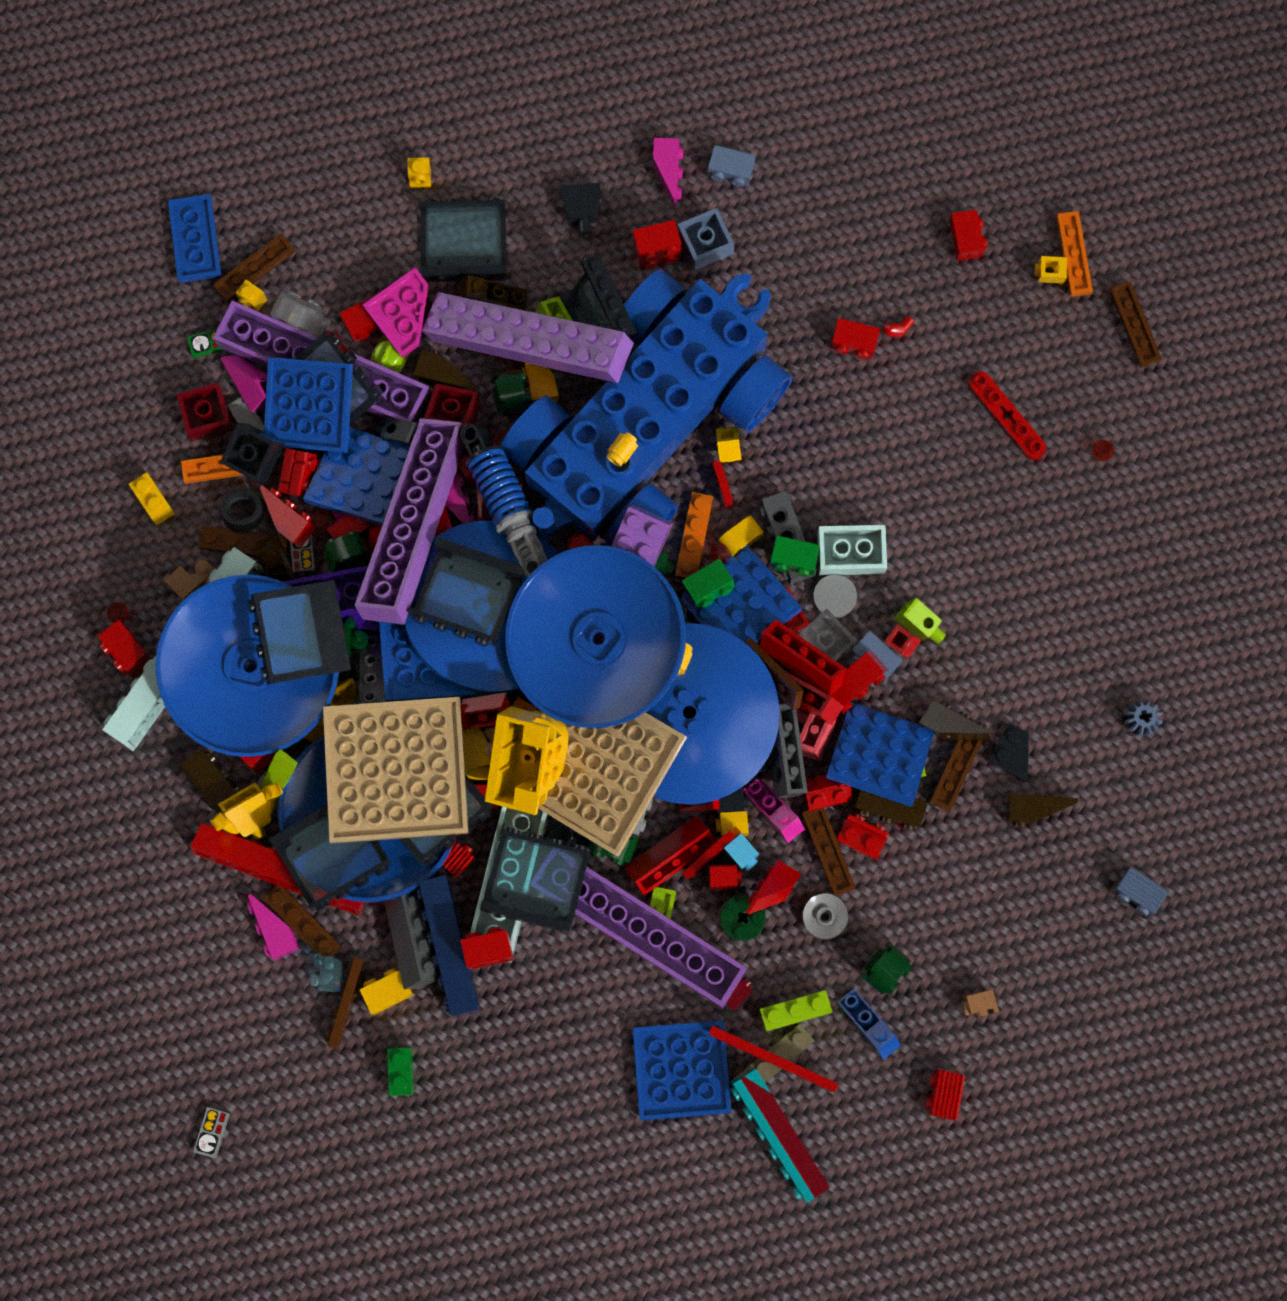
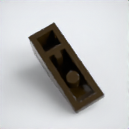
[414,350,479,395]
[1006,794,1078,828]

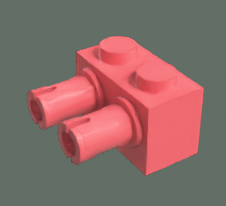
[796,709,838,761]

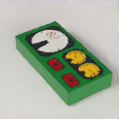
[187,328,224,359]

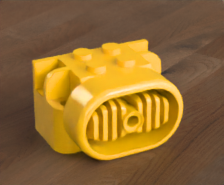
[485,706,569,815]

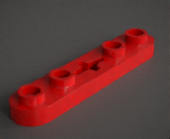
[969,371,1046,460]

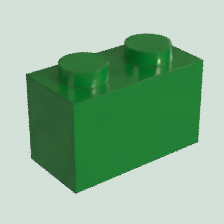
[770,536,820,577]
[682,558,735,609]
[387,1048,415,1096]

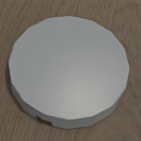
[813,574,857,618]

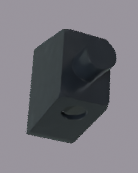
[560,182,601,235]
[374,417,418,447]

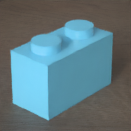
[722,833,759,872]

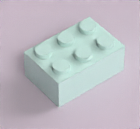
[817,525,887,575]

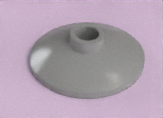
[803,894,848,939]

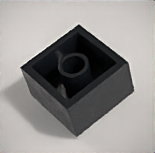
[220,423,285,482]

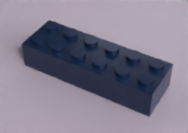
[416,875,481,1018]

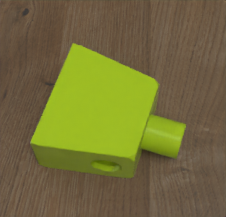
[893,598,946,644]

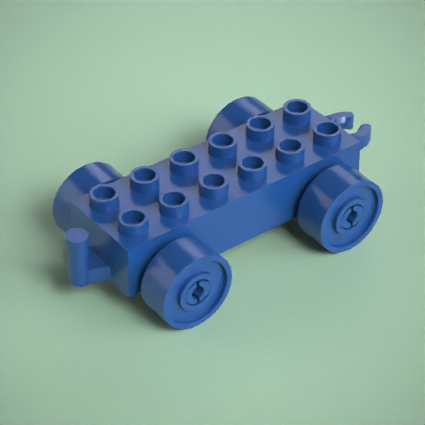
[501,269,793,546]

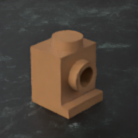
[961,989,999,1018]

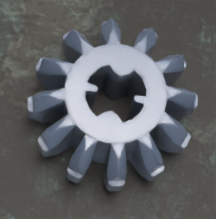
[1124,699,1163,737]

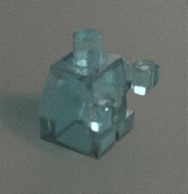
[310,953,344,992]

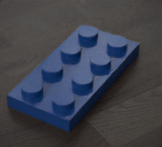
[168,194,222,283]

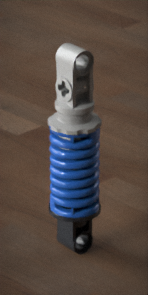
[461,424,547,577]

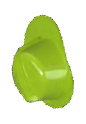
[371,334,411,373]

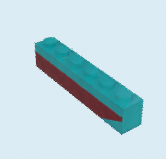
[730,1067,830,1203]

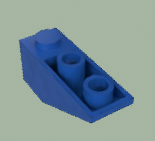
[837,988,901,1060]

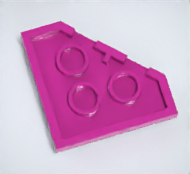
[363,268,428,358]

